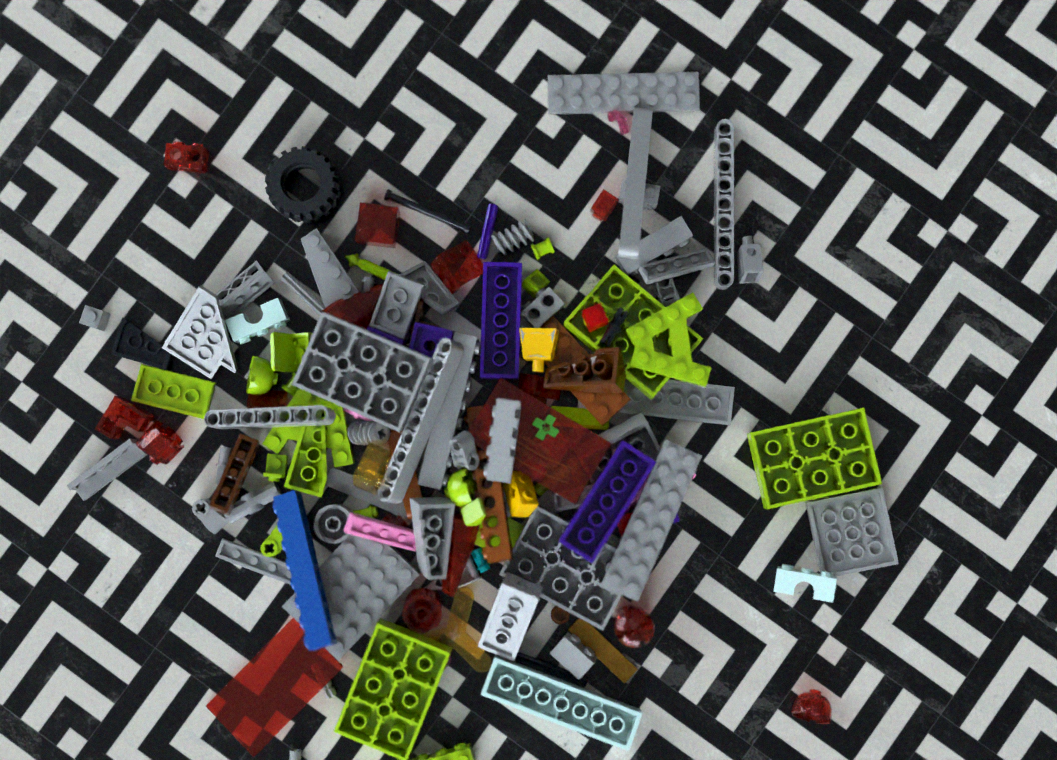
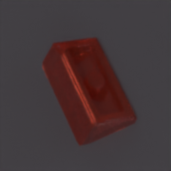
[247,391,288,408]

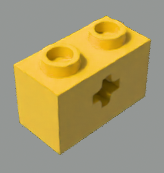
[503,471,539,518]

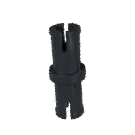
[600,307,629,347]

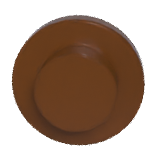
[551,605,570,625]

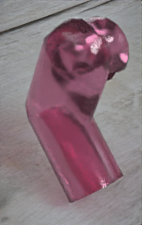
[607,110,630,135]

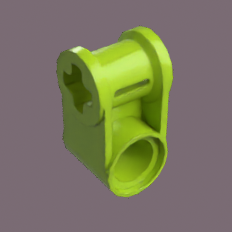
[260,526,283,557]

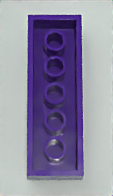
[480,262,522,380]
[558,441,656,563]

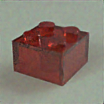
[355,202,400,248]

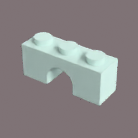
[225,298,290,344]
[774,564,837,602]

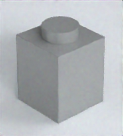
[79,305,111,331]

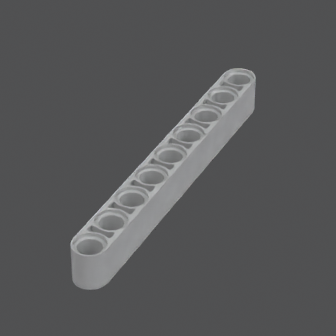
[618,108,653,259]
[714,119,734,290]
[378,338,464,504]

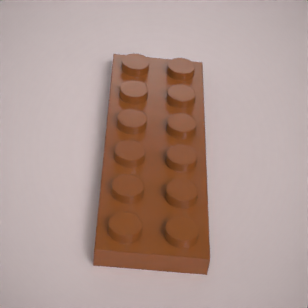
[540,316,631,426]

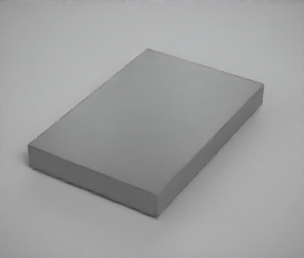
[369,271,425,339]

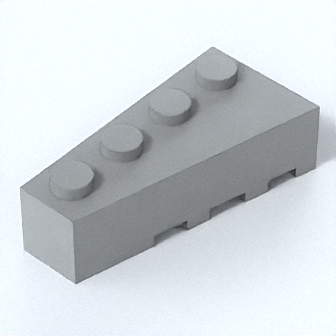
[301,228,361,314]
[484,399,522,484]
[410,497,455,580]

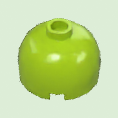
[246,356,278,395]
[444,468,477,508]

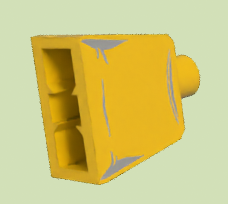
[520,328,559,372]

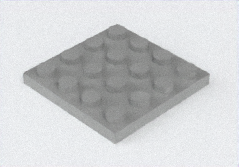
[805,487,899,576]

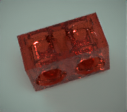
[164,141,209,174]

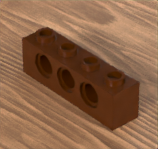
[209,434,260,516]

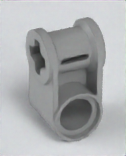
[654,278,680,307]
[448,431,479,470]
[192,498,229,534]

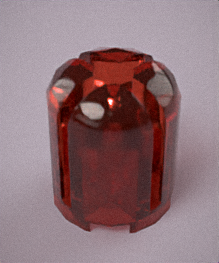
[613,604,655,648]

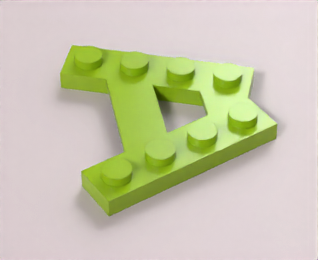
[625,293,711,387]
[262,388,355,467]

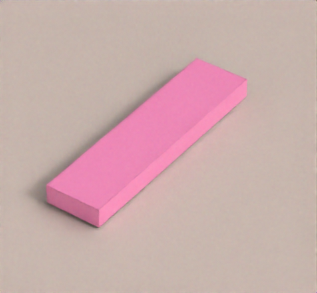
[344,513,416,552]

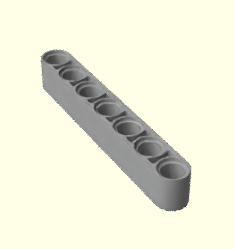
[204,405,336,429]

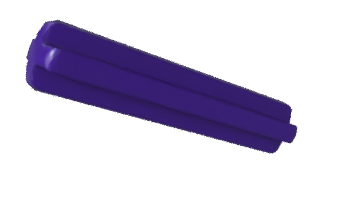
[477,204,498,259]

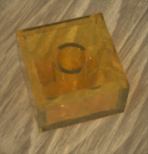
[353,442,392,495]

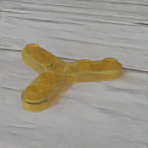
[421,587,492,673]

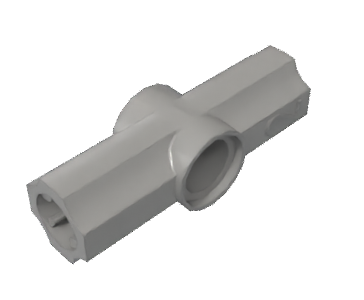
[224,481,282,524]

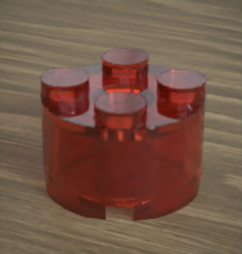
[136,421,185,465]
[403,588,442,633]

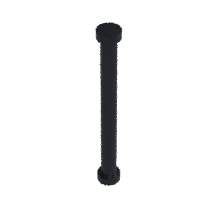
[384,189,472,235]

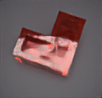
[95,396,154,439]

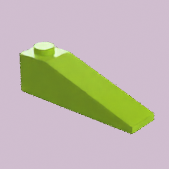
[284,412,327,498]

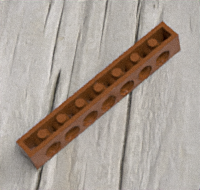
[464,404,514,564]

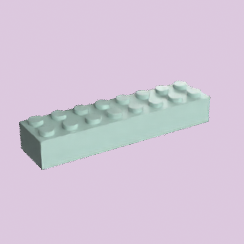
[481,654,643,751]

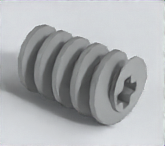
[491,219,534,255]
[347,420,390,446]

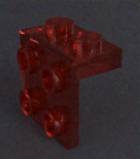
[431,241,483,295]

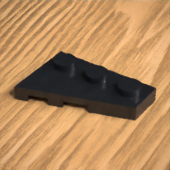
[111,318,172,370]

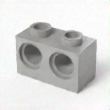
[521,287,565,328]

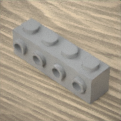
[615,216,693,277]

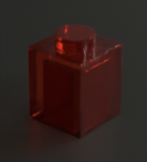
[590,189,619,222]

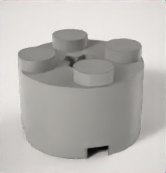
[314,504,353,544]

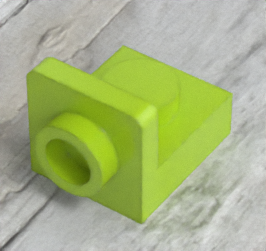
[263,454,288,482]

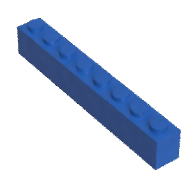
[272,490,337,651]

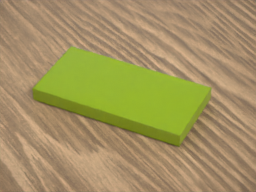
[131,364,216,419]

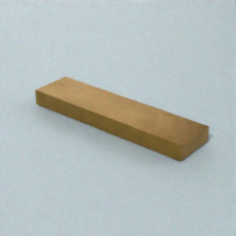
[568,618,638,684]

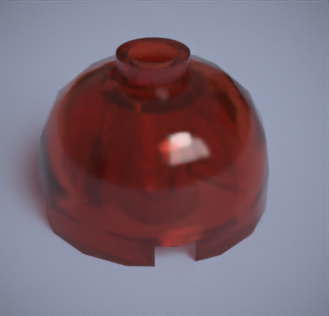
[792,689,832,724]

